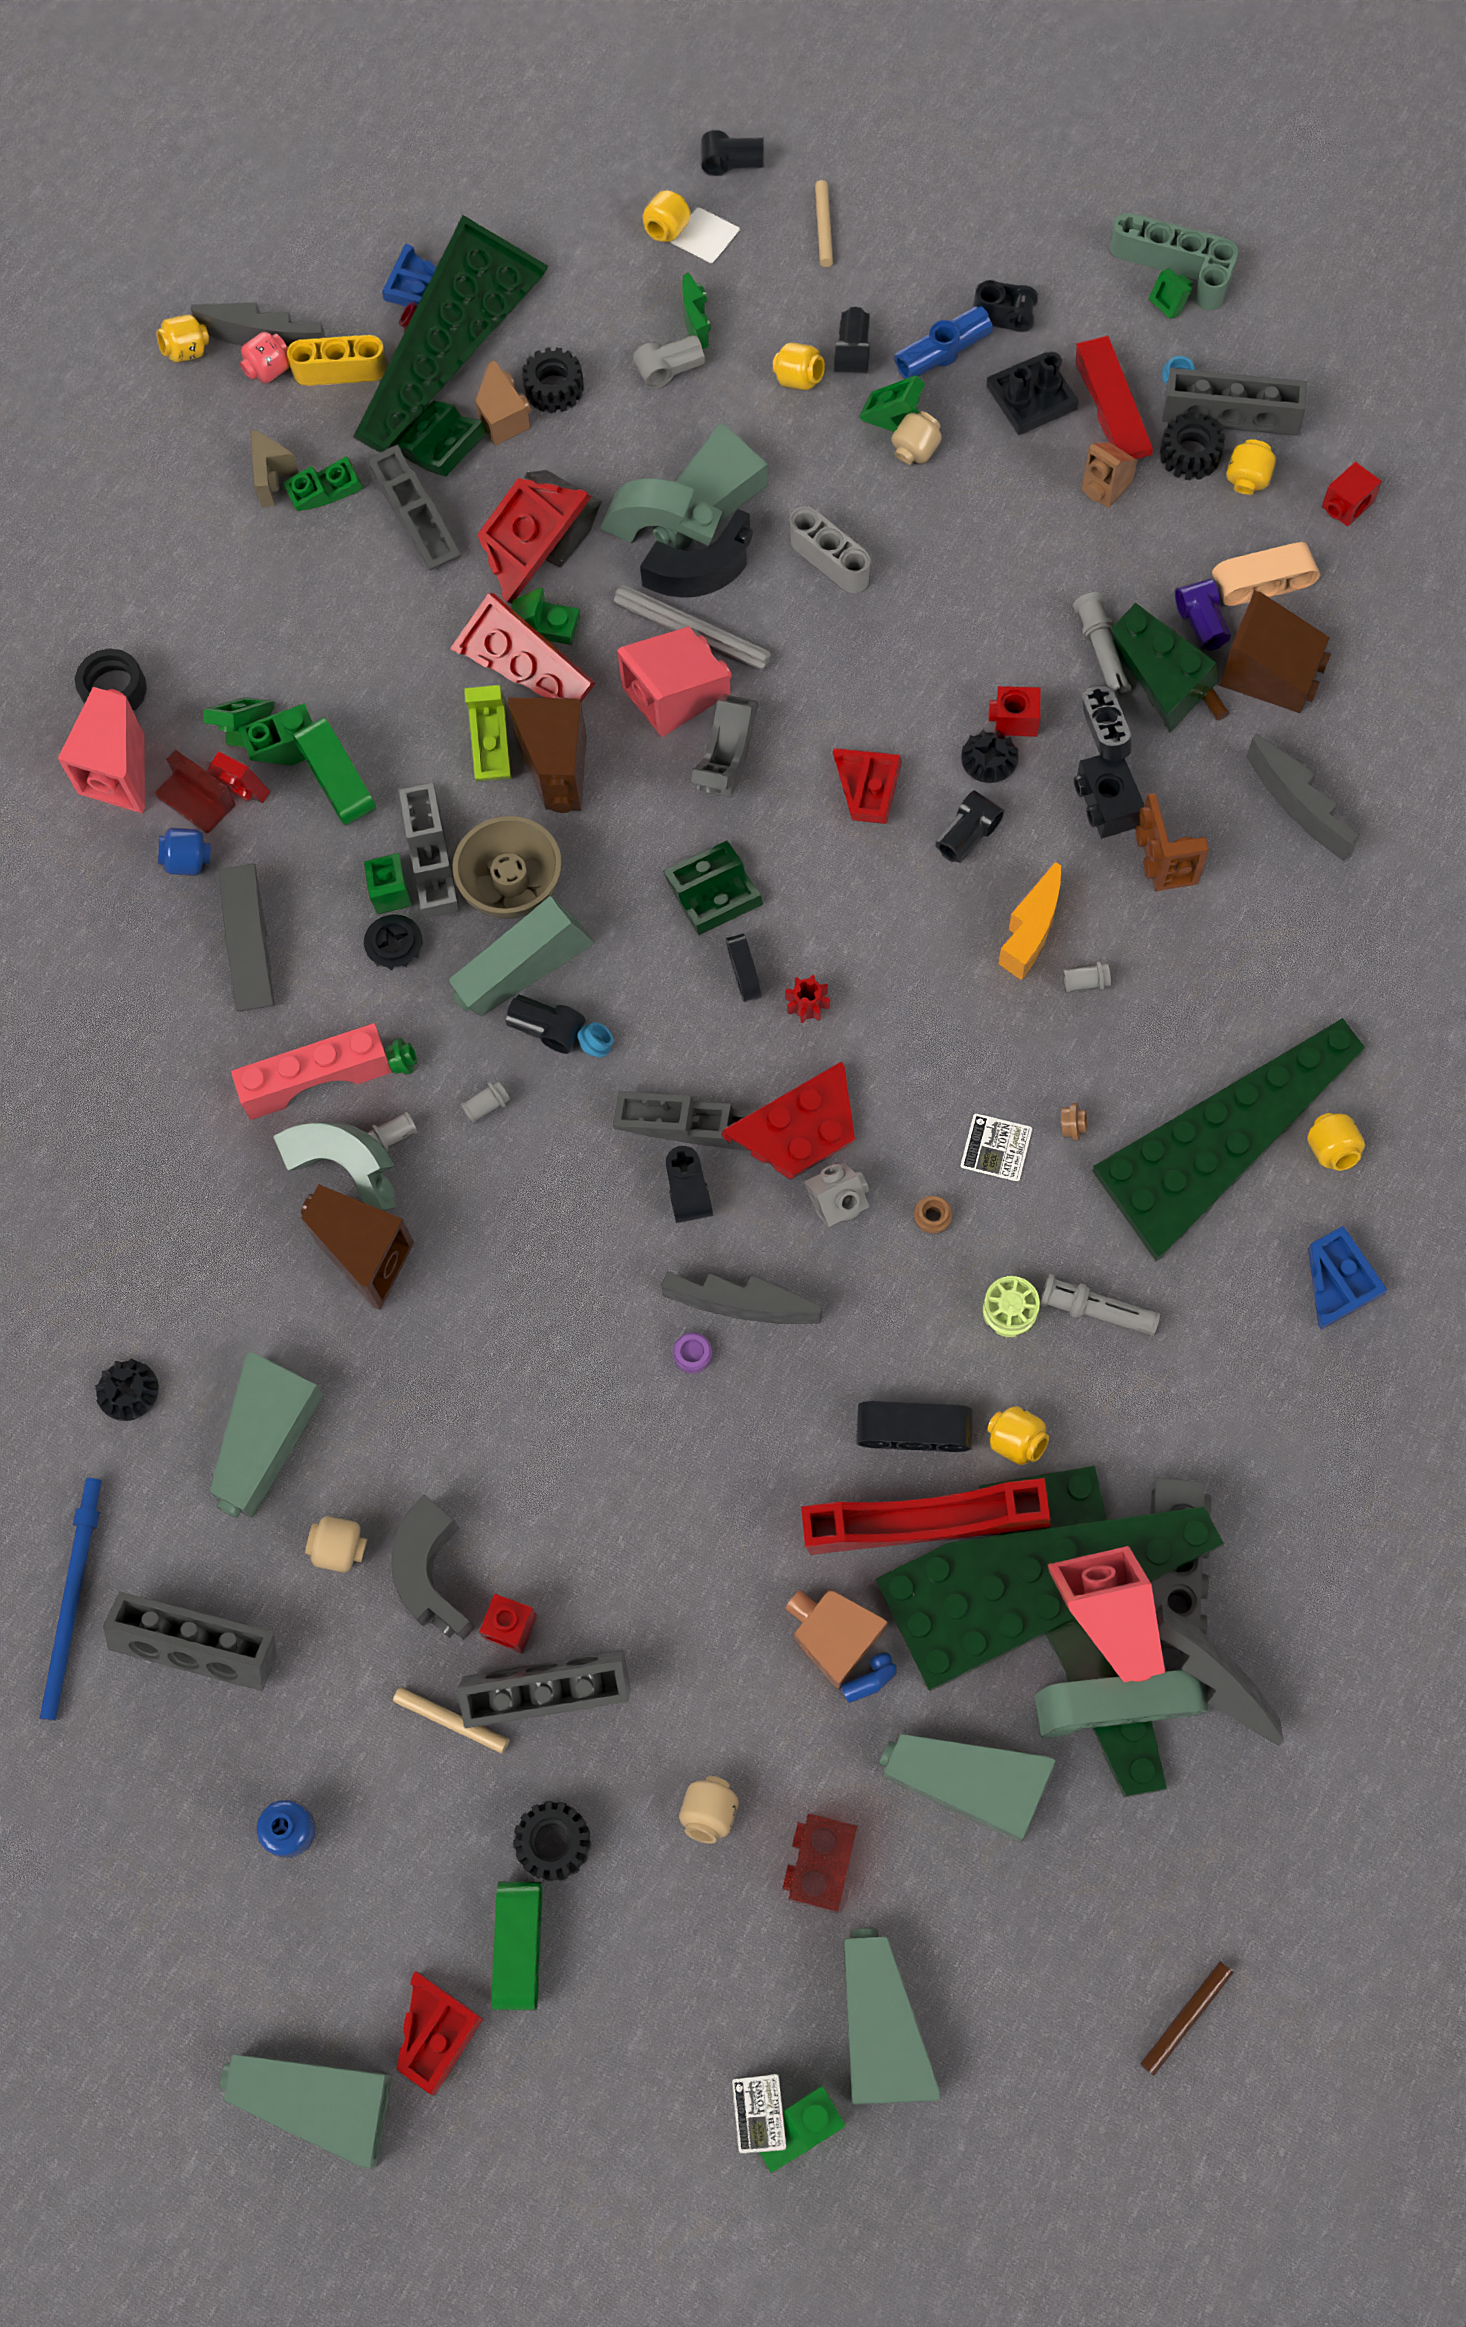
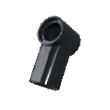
[701,130,764,176]
[834,307,870,374]
[935,790,1005,863]
[505,994,586,1054]

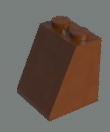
[1220,590,1331,713]
[508,697,587,813]
[301,1184,414,1310]

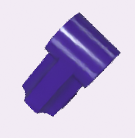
[1175,579,1231,652]

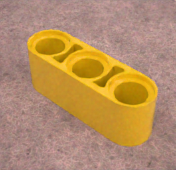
[287,335,388,386]

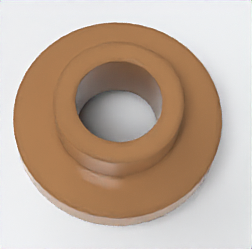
[1061,1103,1088,1141]
[914,1196,952,1234]

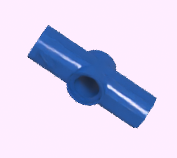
[894,306,993,379]

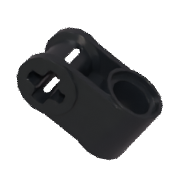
[973,280,1038,332]
[666,1146,713,1224]

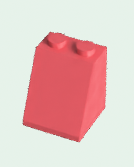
[617,626,732,737]
[58,687,145,813]
[1048,1546,1165,1682]

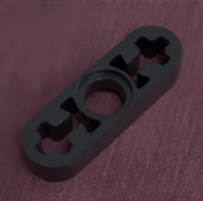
[1082,686,1132,760]

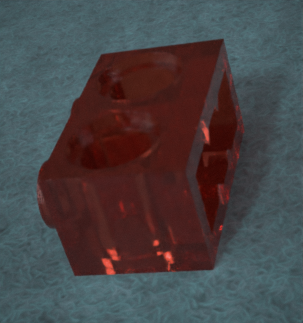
[782,1814,857,1914]

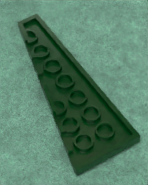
[353,215,548,453]
[1092,1018,1365,1261]
[978,1466,1167,1798]

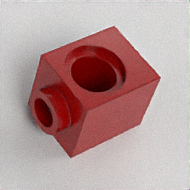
[1321,461,1382,527]
[988,686,1041,737]
[479,1594,537,1654]

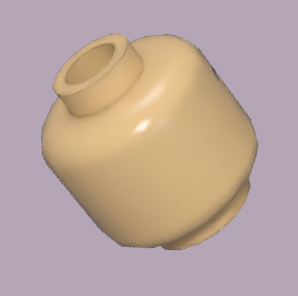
[892,411,942,465]
[305,1516,367,1573]
[679,1776,739,1844]

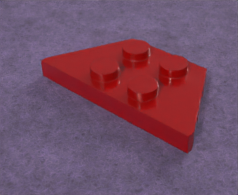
[477,478,592,604]
[721,1062,855,1180]

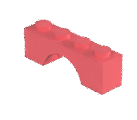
[231,1023,393,1120]

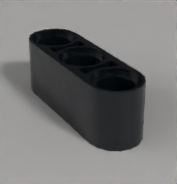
[856,1401,973,1452]

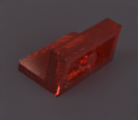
[155,750,236,834]

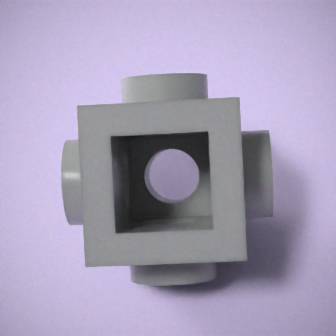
[804,1162,870,1227]

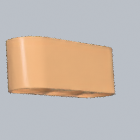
[1212,542,1320,606]

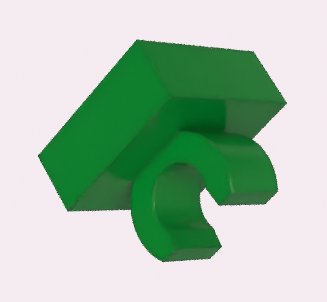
[1148,268,1193,319]

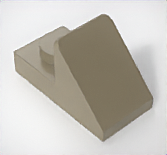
[250,430,299,507]

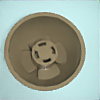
[453,816,562,919]

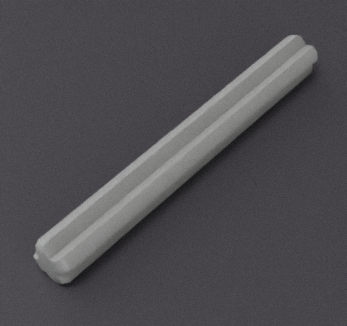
[614,585,771,670]

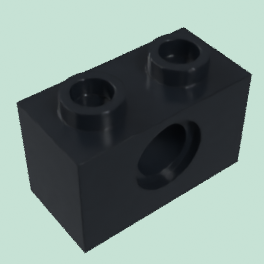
[1074,755,1145,839]

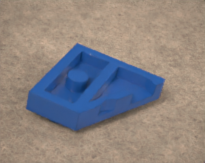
[382,243,436,306]
[1308,1226,1387,1330]

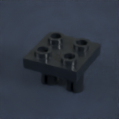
[986,352,1079,435]

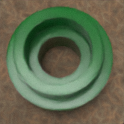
[386,1038,417,1075]

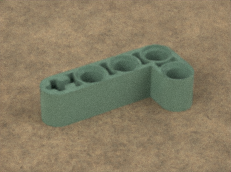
[1109,213,1239,310]
[1034,1670,1209,1738]

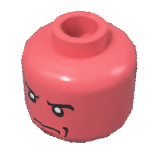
[240,332,289,383]

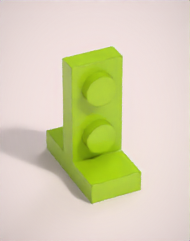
[464,685,512,782]

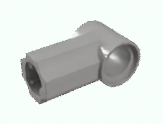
[633,335,705,389]

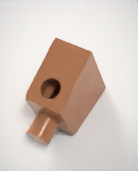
[785,1590,887,1689]

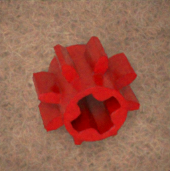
[785,975,830,1023]

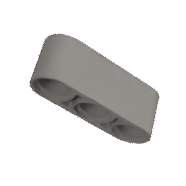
[789,506,871,593]

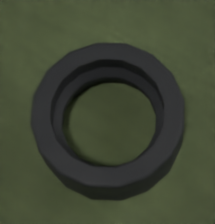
[75,648,147,711]

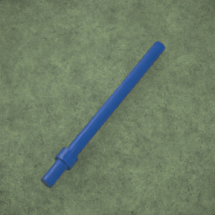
[39,1478,102,1721]

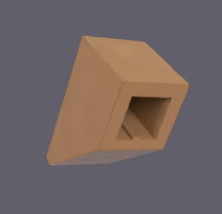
[475,360,531,446]
[1081,442,1137,508]

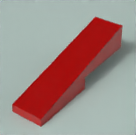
[1075,335,1153,459]

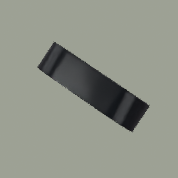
[726,933,762,1002]

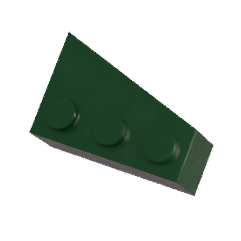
[1111,603,1218,732]

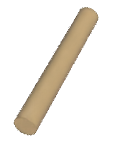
[815,180,833,267]
[393,1687,510,1754]

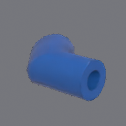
[842,1652,897,1703]

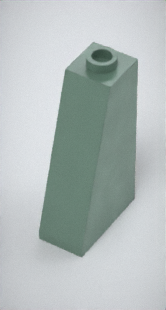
[652,422,768,550]
[448,896,594,1016]
[210,1351,324,1518]
[879,1734,1056,1842]
[843,1929,940,2104]
[220,2054,392,2168]

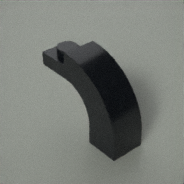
[640,508,753,598]

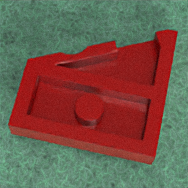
[832,748,902,824]
[205,751,270,803]
[396,1971,484,2096]

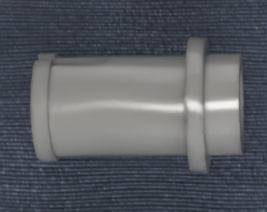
[1063,961,1111,993]
[460,1081,510,1124]
[367,1112,417,1152]

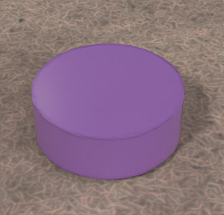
[673,1333,712,1374]

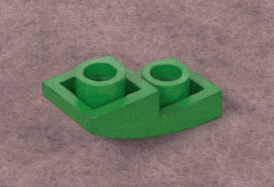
[682,272,711,350]
[283,456,363,511]

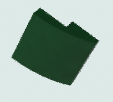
[392,400,488,477]
[663,840,763,935]

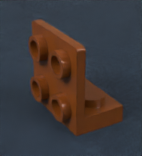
[1135,793,1209,892]

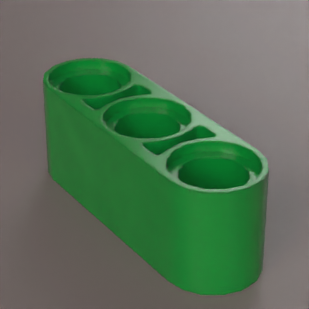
[292,717,377,826]
[491,1881,542,2011]

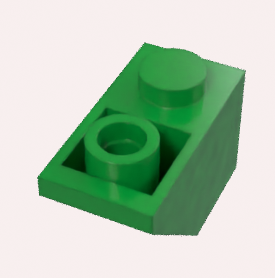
[238,703,313,766]

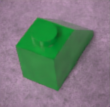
[759,2085,846,2173]

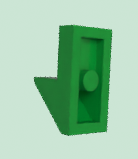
[859,375,925,432]
[511,588,580,645]
[203,697,274,748]
[364,853,412,914]

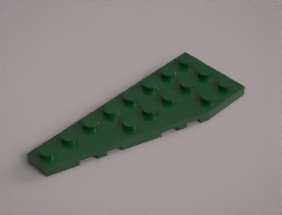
[875,1506,1224,1692]

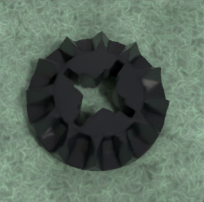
[961,729,1018,783]
[364,914,423,971]
[95,1359,159,1421]

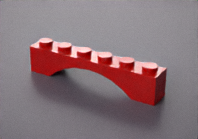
[801,1478,1051,1555]

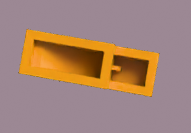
[998,862,1061,980]

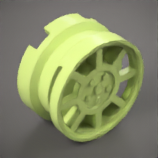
[983,1276,1040,1337]

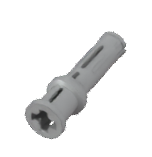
[1073,592,1131,697]
[1039,1273,1160,1337]

